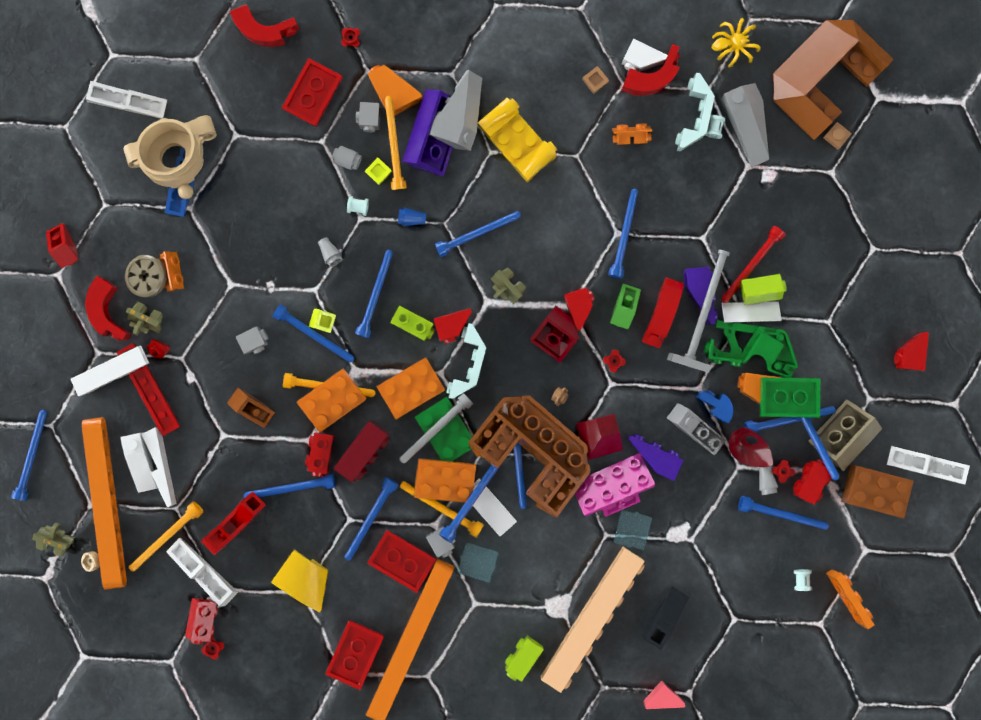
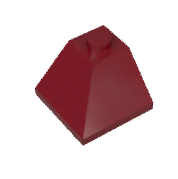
[529,305,579,363]
[576,413,623,460]

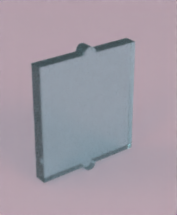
[613,510,652,550]
[457,542,499,583]

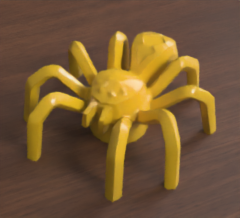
[711,18,761,67]

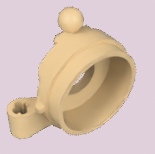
[123,115,217,199]

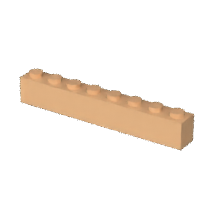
[541,546,645,693]

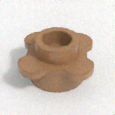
[551,387,568,406]

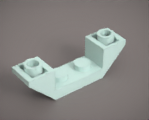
[675,73,715,151]
[446,323,486,399]

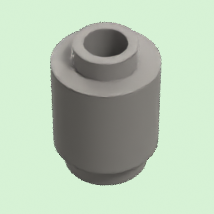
[332,146,362,170]

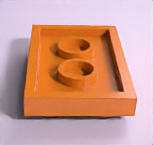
[376,357,445,419]
[296,368,366,433]
[414,458,476,502]
[826,569,874,629]

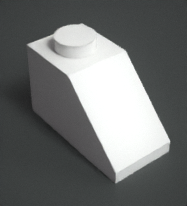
[622,39,668,72]

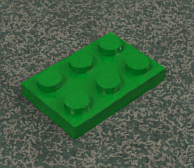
[760,377,821,418]
[415,397,472,462]

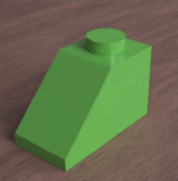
[610,283,641,329]

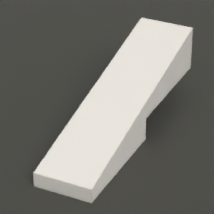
[86,81,167,119]
[71,346,149,396]
[141,427,177,507]
[887,446,970,484]
[166,538,238,606]

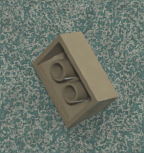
[808,399,882,471]

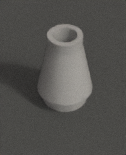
[318,237,343,267]
[759,467,778,495]

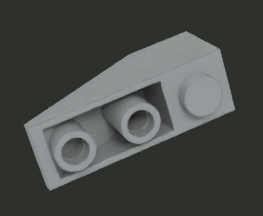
[667,403,726,455]

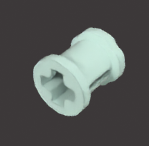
[705,115,725,139]
[347,196,369,216]
[794,569,812,591]

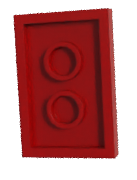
[282,58,343,127]
[367,529,436,593]
[325,620,384,690]

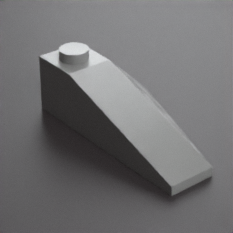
[429,70,482,151]
[720,83,769,168]

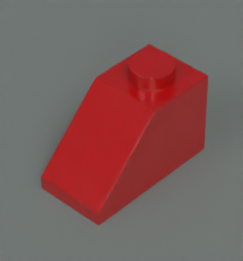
[46,223,78,268]
[564,287,594,332]
[434,308,472,344]
[894,332,929,371]

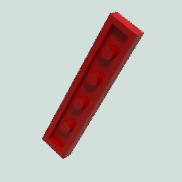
[116,343,181,436]

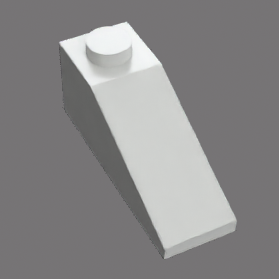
[121,432,158,493]

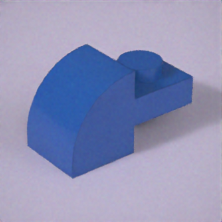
[696,389,733,423]

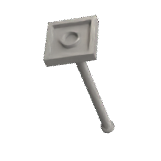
[667,249,730,373]

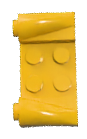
[478,98,557,183]

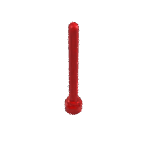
[721,226,786,303]

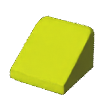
[309,309,336,333]

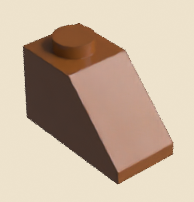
[227,388,275,428]

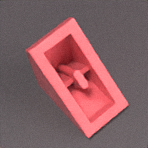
[644,681,685,709]

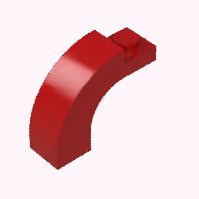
[229,4,300,47]
[621,44,680,96]
[85,276,132,341]
[642,277,684,348]
[201,491,266,555]

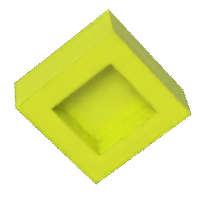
[365,158,392,185]

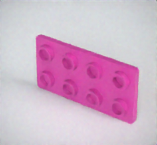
[575,454,655,517]

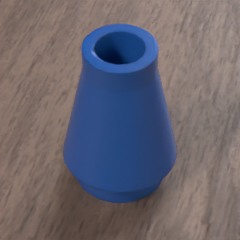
[398,207,426,226]

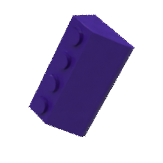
[402,89,453,177]

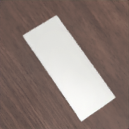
[722,301,782,322]
[473,479,517,536]

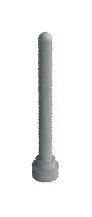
[400,393,473,463]

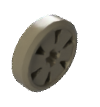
[125,255,167,298]

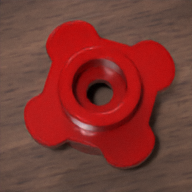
[341,28,360,47]
[603,350,626,372]
[772,460,795,483]
[201,637,224,660]

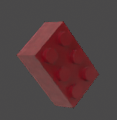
[333,421,391,482]

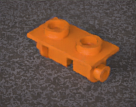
[612,123,652,145]
[158,251,184,292]

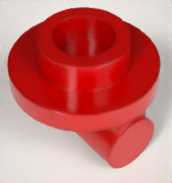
[147,339,170,358]

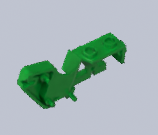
[704,320,798,378]

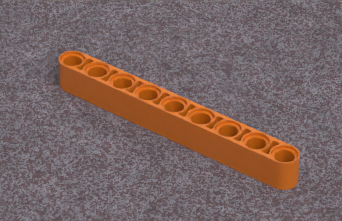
[82,417,127,590]
[365,558,455,720]

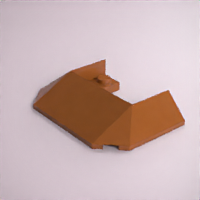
[773,20,893,140]
[468,395,590,518]

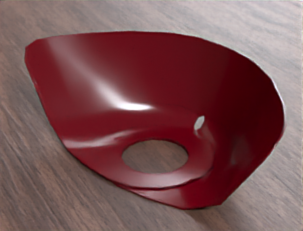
[729,427,773,467]

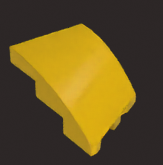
[271,550,328,613]

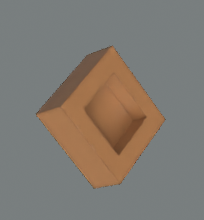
[582,66,609,94]
[823,122,852,150]

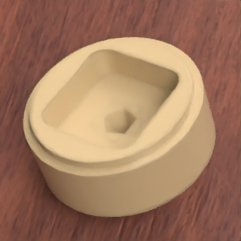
[81,551,100,572]

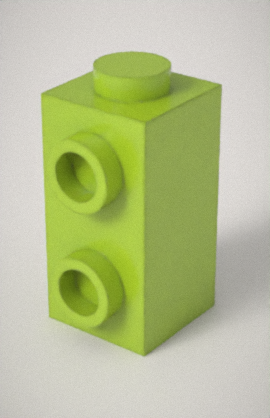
[741,274,786,305]
[390,306,435,341]
[505,635,544,682]

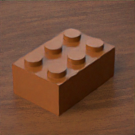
[841,465,914,518]

